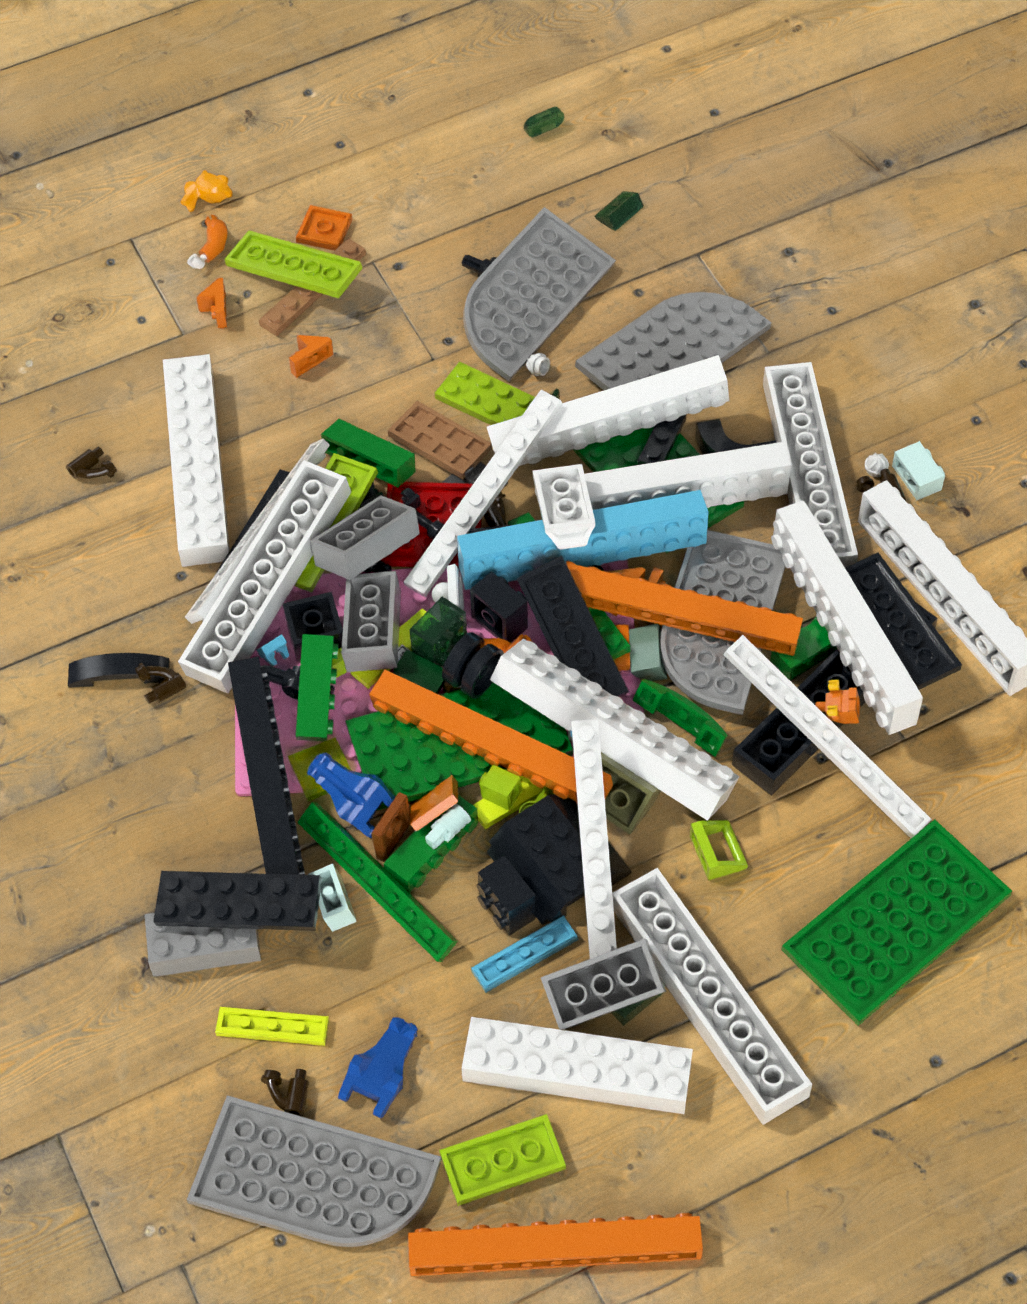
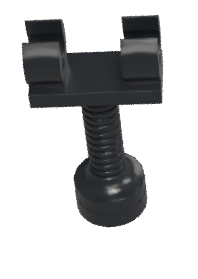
[400,488,444,540]

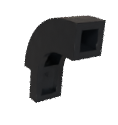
[695,419,777,455]

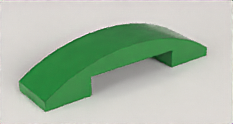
[632,679,728,757]

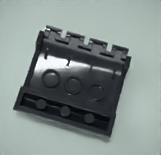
[487,794,632,925]

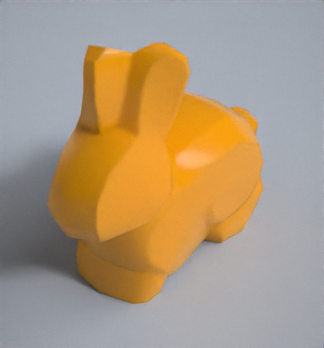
[180,170,233,212]

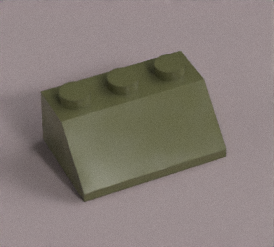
[601,752,661,834]

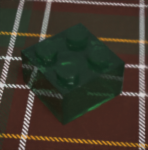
[410,596,467,667]

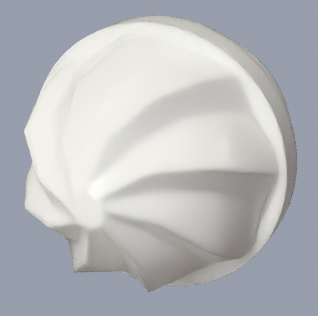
[526,353,550,376]
[865,452,889,477]

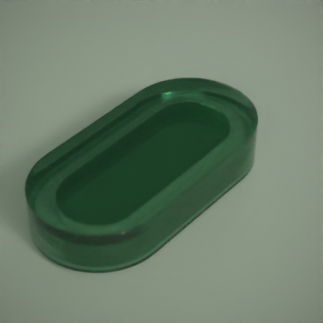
[523,107,565,137]

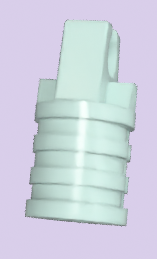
[425,804,471,849]

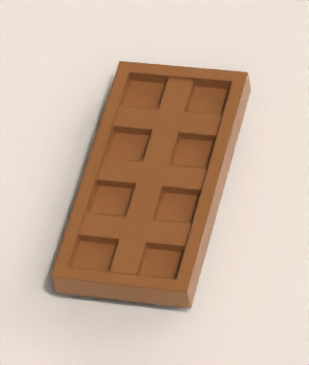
[388,401,492,480]

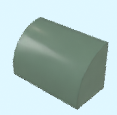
[629,624,667,681]

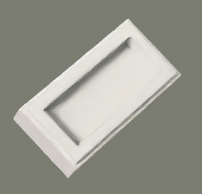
[432,564,465,620]

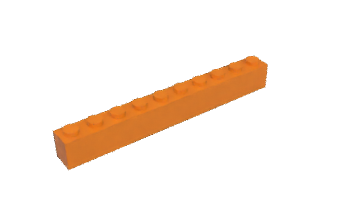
[566,561,803,656]
[369,670,613,805]
[408,1213,703,1276]

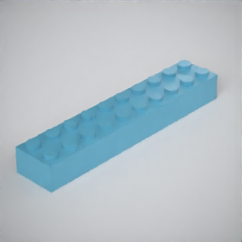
[457,490,709,590]

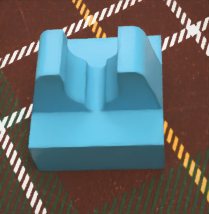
[256,634,289,666]

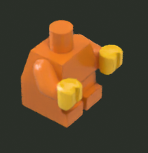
[815,680,860,724]

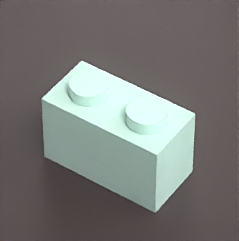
[892,441,945,500]
[308,864,357,932]

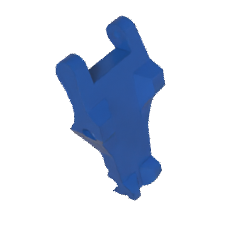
[307,752,395,838]
[338,1017,418,1118]

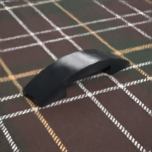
[68,653,170,688]

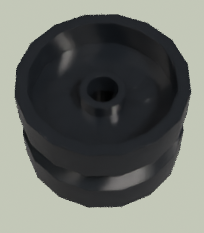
[442,633,504,699]

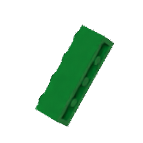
[321,419,416,487]
[770,617,837,681]
[296,634,338,742]
[383,795,478,893]

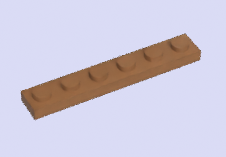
[259,238,366,337]

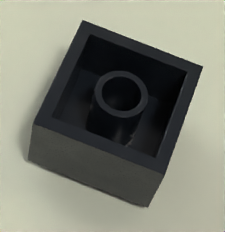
[470,571,528,643]
[283,592,343,661]
[476,856,536,936]

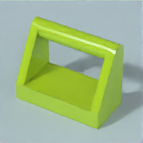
[690,820,748,881]

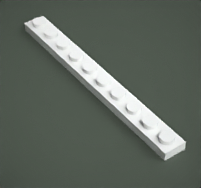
[404,390,562,597]
[185,439,330,624]
[723,635,932,838]
[571,720,617,959]

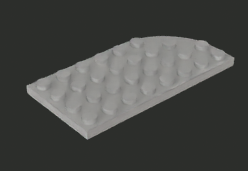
[463,207,616,381]
[575,292,771,390]
[660,530,786,715]
[187,1095,442,1247]

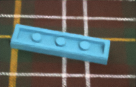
[471,916,578,993]

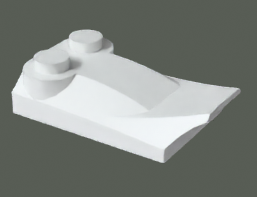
[533,464,595,550]

